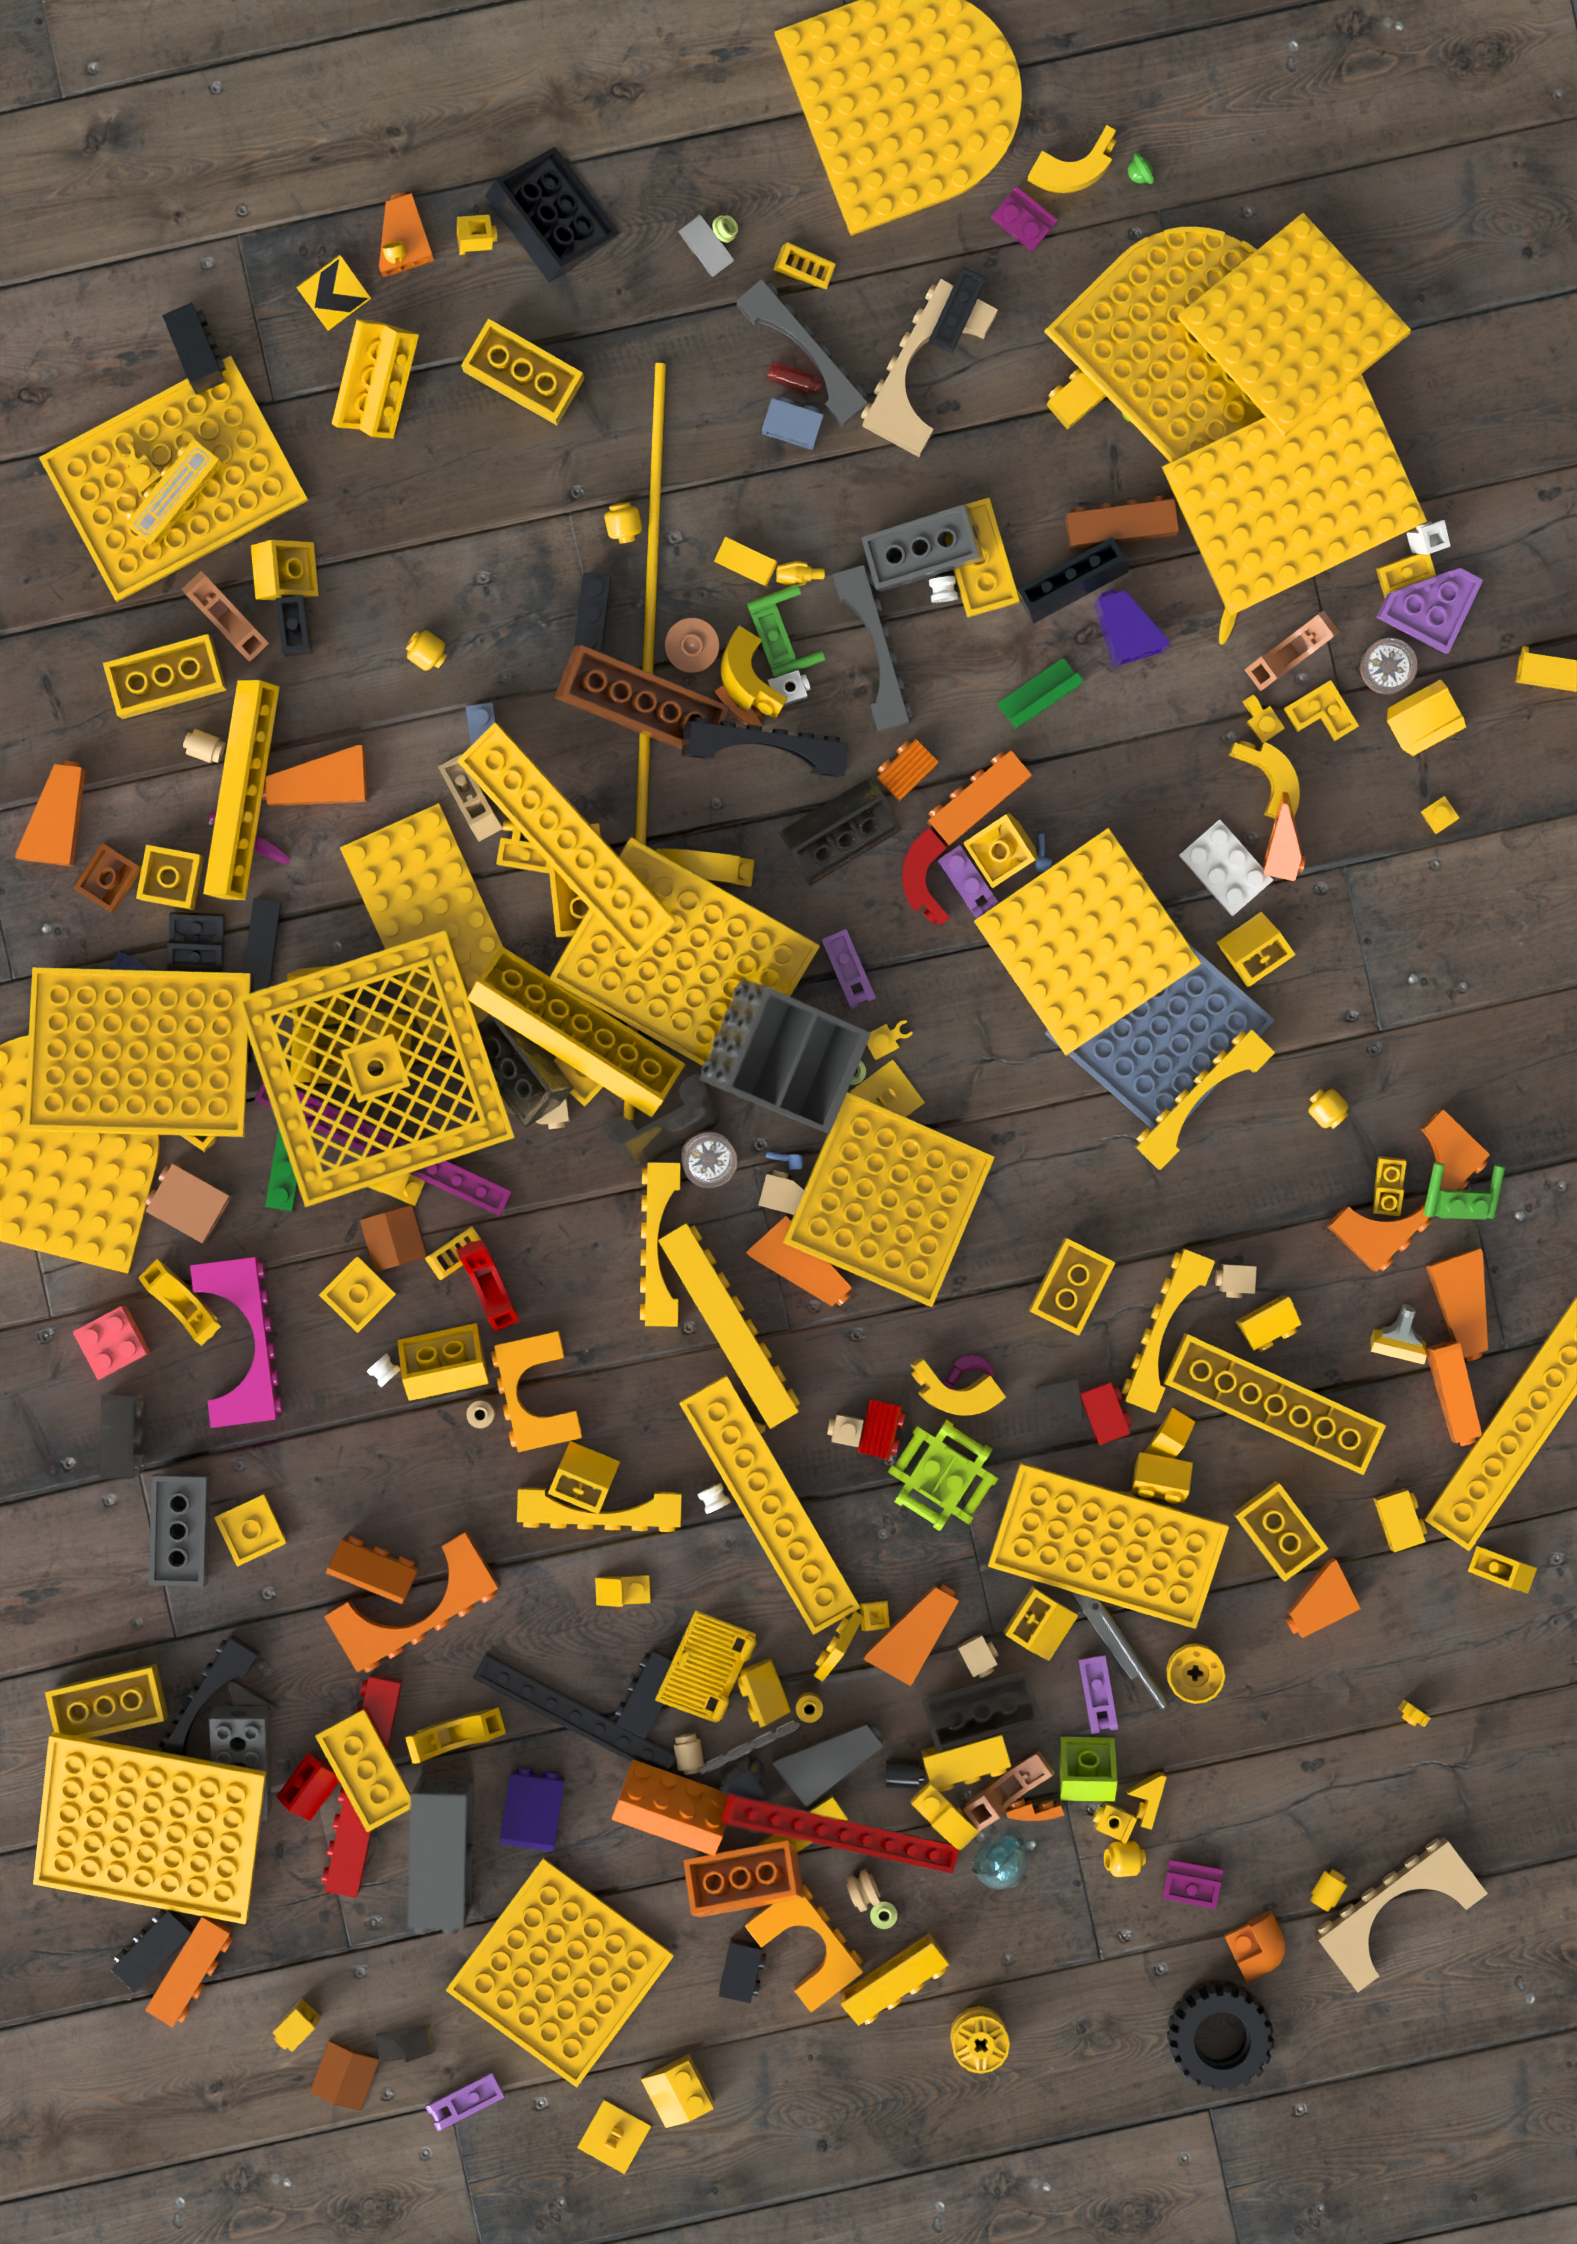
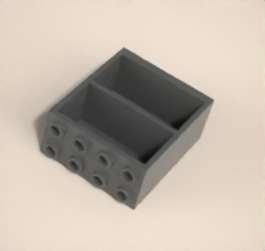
[699,978,871,1134]
[408,1777,474,1934]

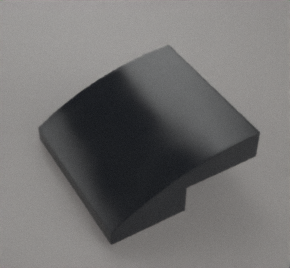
[167,912,225,972]

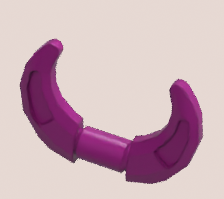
[941,1355,994,1390]

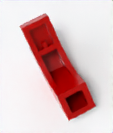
[902,828,950,926]
[456,1239,520,1332]

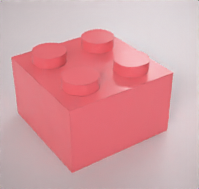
[73,1305,151,1380]

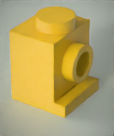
[456,214,497,255]
[1092,1801,1137,1844]

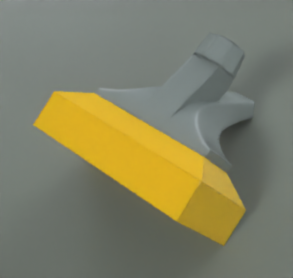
[1371,1304,1427,1364]

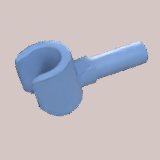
[1035,834,1052,873]
[766,1151,804,1170]

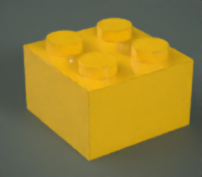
[136,845,204,910]

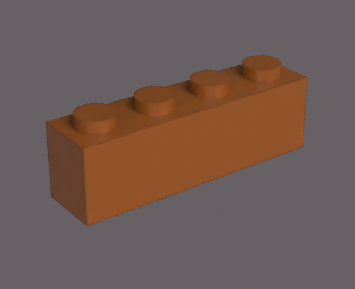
[1065,496,1179,550]

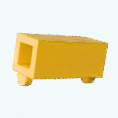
[1515,646,1577,692]

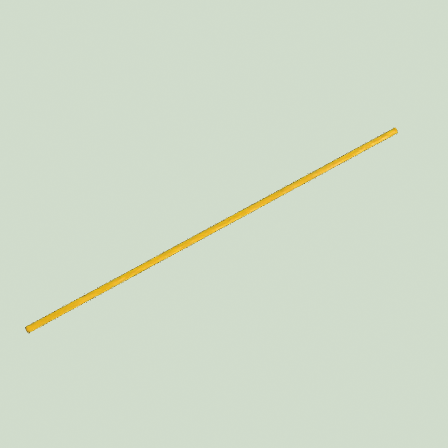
[623,363,666,1120]

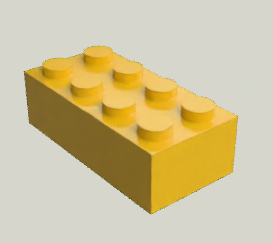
[461,319,584,426]
[103,634,227,719]
[45,1663,169,1738]

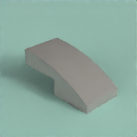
[678,215,734,277]

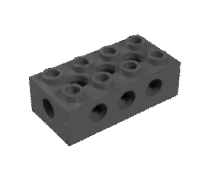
[861,505,985,592]
[149,1473,211,1587]
[209,1706,272,1820]

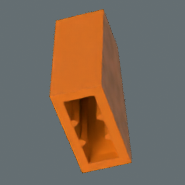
[379,192,434,278]
[1286,1558,1361,1638]

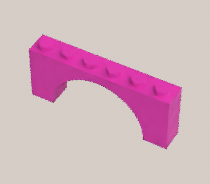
[190,1257,282,1428]

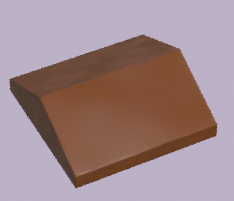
[73,843,142,914]
[360,1205,427,1272]
[310,2040,380,2111]

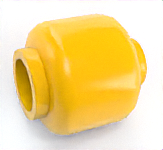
[604,502,642,544]
[405,630,447,671]
[1308,1089,1349,1129]
[1104,1841,1146,1877]

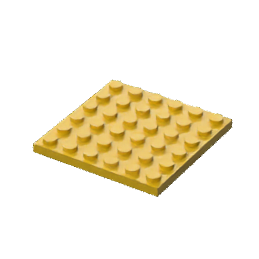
[1178,213,1411,437]
[974,828,1201,1055]
[782,1092,995,1307]
[445,1857,674,2088]

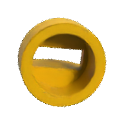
[382,241,405,264]

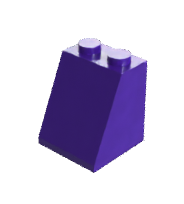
[1094,588,1170,667]
[499,1767,565,1851]

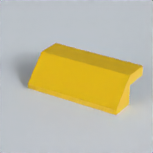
[332,319,419,438]

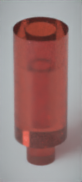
[767,361,822,393]

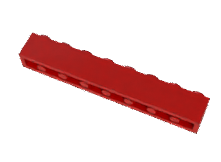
[321,1674,403,1898]

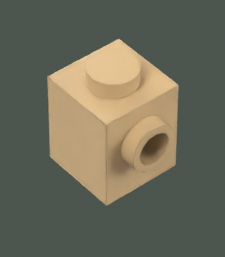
[1215,1264,1257,1298]
[827,1413,864,1447]
[957,1633,999,1678]

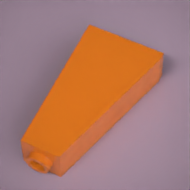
[262,745,367,806]
[15,760,86,867]
[746,1216,852,1306]
[1426,1248,1488,1362]
[1426,1340,1482,1446]
[863,1584,959,1686]

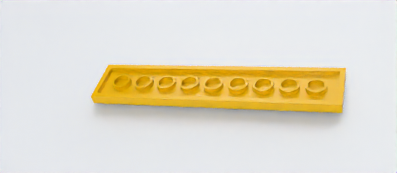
[457,723,678,960]
[1423,1296,1577,1551]
[679,1374,860,1635]

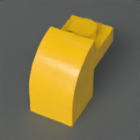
[366,1157,425,1206]

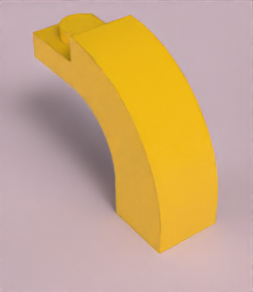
[1027,125,1117,193]
[720,625,788,720]
[1229,741,1300,819]
[657,849,754,887]
[138,1259,221,1346]
[910,1358,1006,1415]
[405,1707,506,1764]
[910,1782,981,1851]

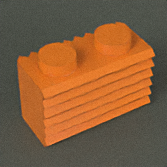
[877,739,939,802]

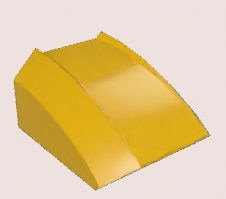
[1387,679,1466,756]

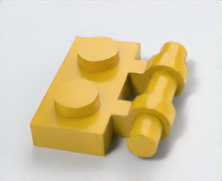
[496,819,549,874]

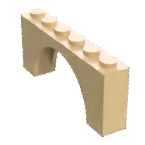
[861,279,998,458]
[1315,1837,1488,1992]

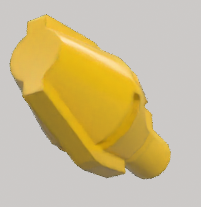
[776,561,825,586]

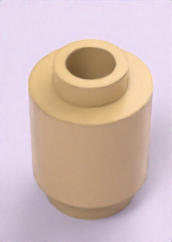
[183,729,226,763]
[467,1399,495,1428]
[673,1733,705,1775]

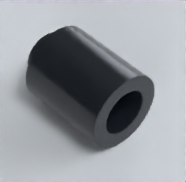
[885,1760,924,1789]

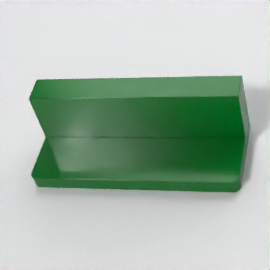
[998,658,1084,730]

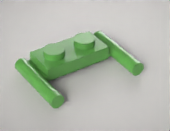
[747,584,825,678]
[1424,1162,1505,1219]

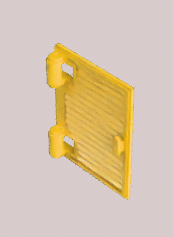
[655,1610,757,1723]

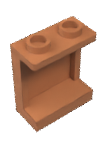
[145,1164,233,1243]

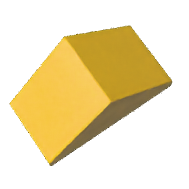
[1144,1407,1195,1459]

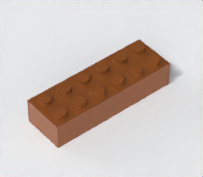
[554,645,729,750]

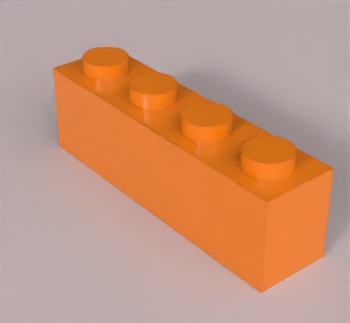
[927,751,1032,847]
[145,1916,233,2028]

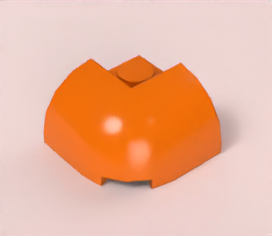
[1224,1910,1286,1983]

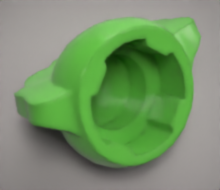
[1128,153,1154,184]

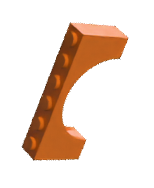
[1326,1109,1490,1272]
[324,1530,500,1673]

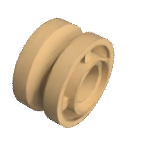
[846,1868,881,1912]

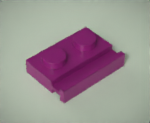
[991,186,1058,252]
[1162,1858,1223,1909]

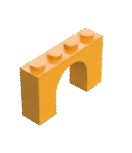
[491,1330,583,1452]
[745,1885,864,2012]

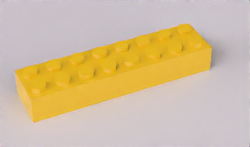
[467,946,686,1117]
[658,1223,800,1429]
[1162,1333,1386,1475]

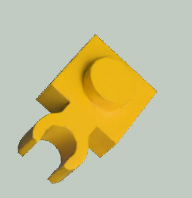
[117,444,162,494]
[867,1020,913,1061]
[1398,1699,1430,1727]

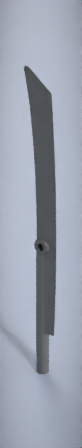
[1070,1591,1170,1709]

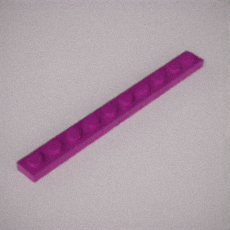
[254,1081,512,1216]

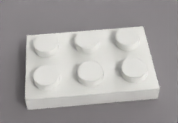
[1179,819,1273,916]

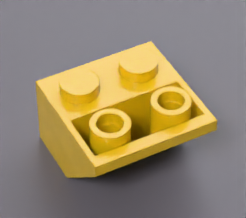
[1216,912,1296,987]
[548,1441,620,1514]
[1003,1586,1079,1661]
[738,1658,791,1727]

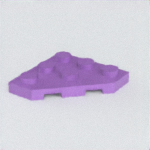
[1376,568,1483,654]

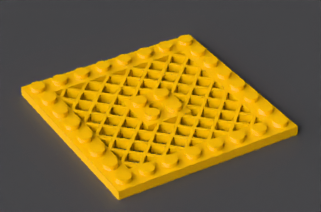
[236,930,515,1207]

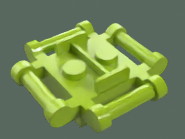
[887,1420,999,1531]

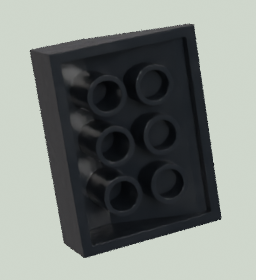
[485,147,619,283]

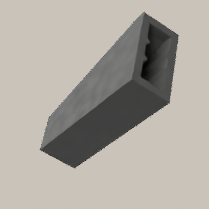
[772,1721,884,1807]

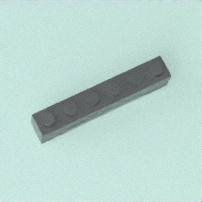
[737,279,868,428]
[832,565,912,733]

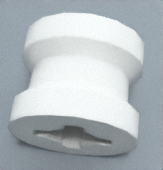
[929,576,958,603]
[367,1353,401,1387]
[697,1482,731,1514]

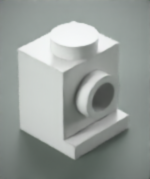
[1407,520,1450,555]
[768,670,811,706]

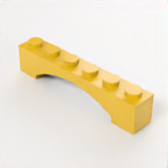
[1135,1030,1275,1170]
[640,1163,681,1327]
[1121,1249,1215,1413]
[517,1487,682,1532]

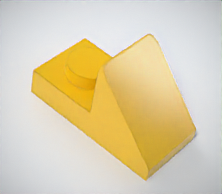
[595,1575,651,1607]
[1126,1772,1167,1830]

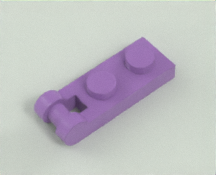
[937,845,999,919]
[821,929,876,1009]
[1078,1654,1118,1734]
[425,2071,505,2131]

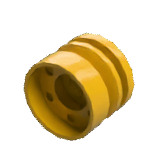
[1166,1643,1225,1704]
[950,2006,1010,2073]

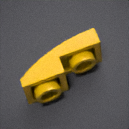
[714,537,778,586]
[1373,1156,1407,1216]

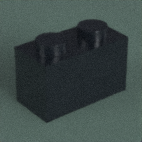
[275,595,313,657]
[719,1938,767,2004]

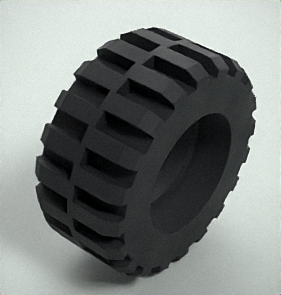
[1167,1981,1274,2092]

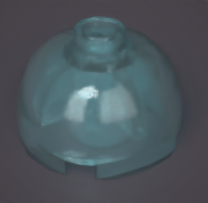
[972,1835,1027,1890]

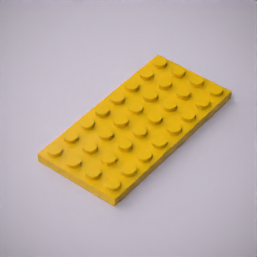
[340,803,503,1046]
[988,1462,1229,1629]

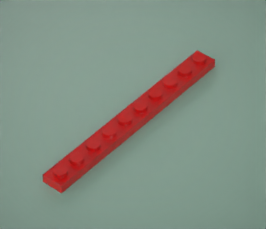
[721,1794,959,1874]

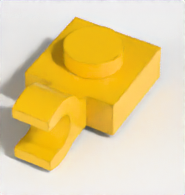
[1242,694,1285,744]

